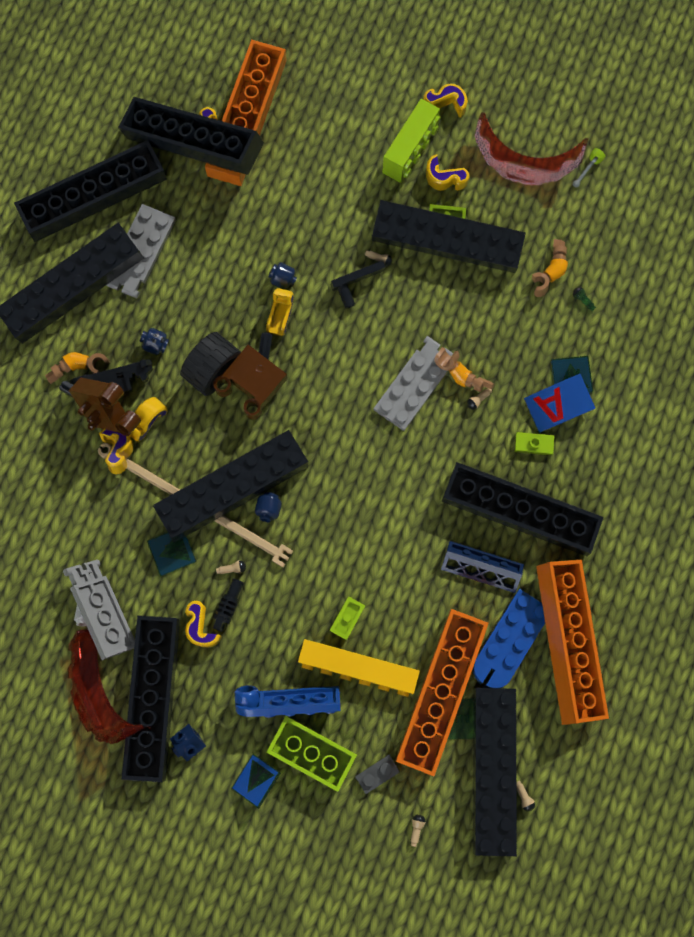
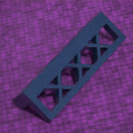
[441,541,524,593]

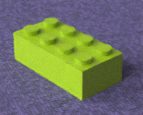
[382,99,441,183]
[266,716,357,792]

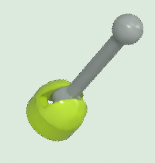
[573,148,606,187]

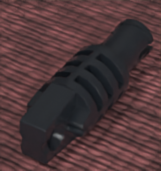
[213,578,244,632]

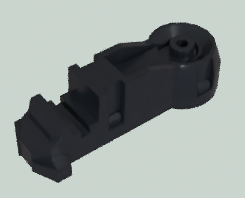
[68,359,153,394]

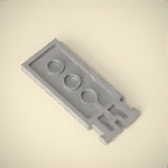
[106,204,176,299]
[373,336,453,431]
[63,559,135,660]

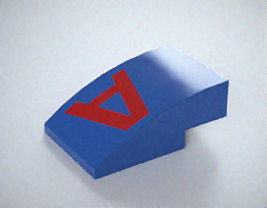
[524,374,595,433]

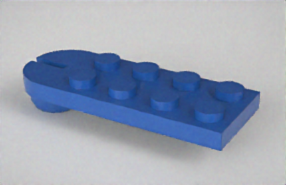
[473,589,545,688]
[234,685,341,718]

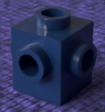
[170,724,206,761]

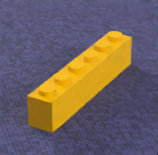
[298,639,420,697]

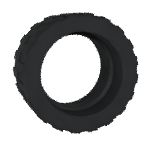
[180,332,241,396]

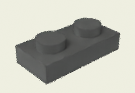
[355,755,400,794]

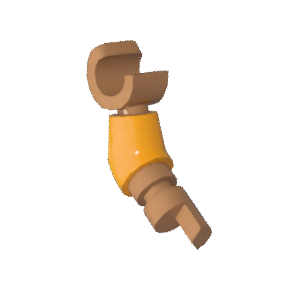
[532,239,568,297]
[434,347,494,392]
[45,352,110,384]

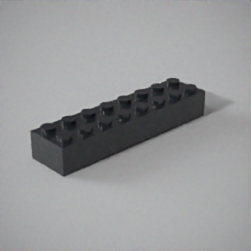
[118,97,264,175]
[14,140,167,242]
[372,200,526,273]
[0,222,144,344]
[153,430,308,543]
[441,462,604,557]
[121,615,180,782]
[473,688,517,857]

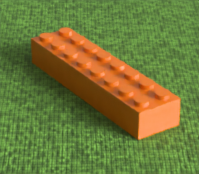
[205,39,287,187]
[536,560,609,725]
[395,609,489,776]

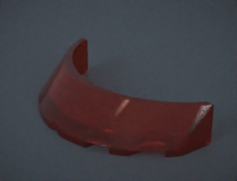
[474,112,589,185]
[67,629,143,744]

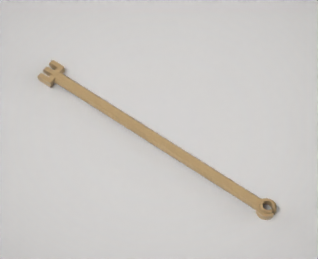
[98,443,293,568]

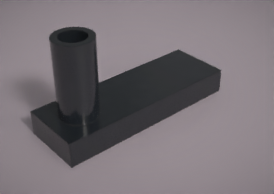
[330,261,386,309]

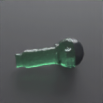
[573,287,596,311]

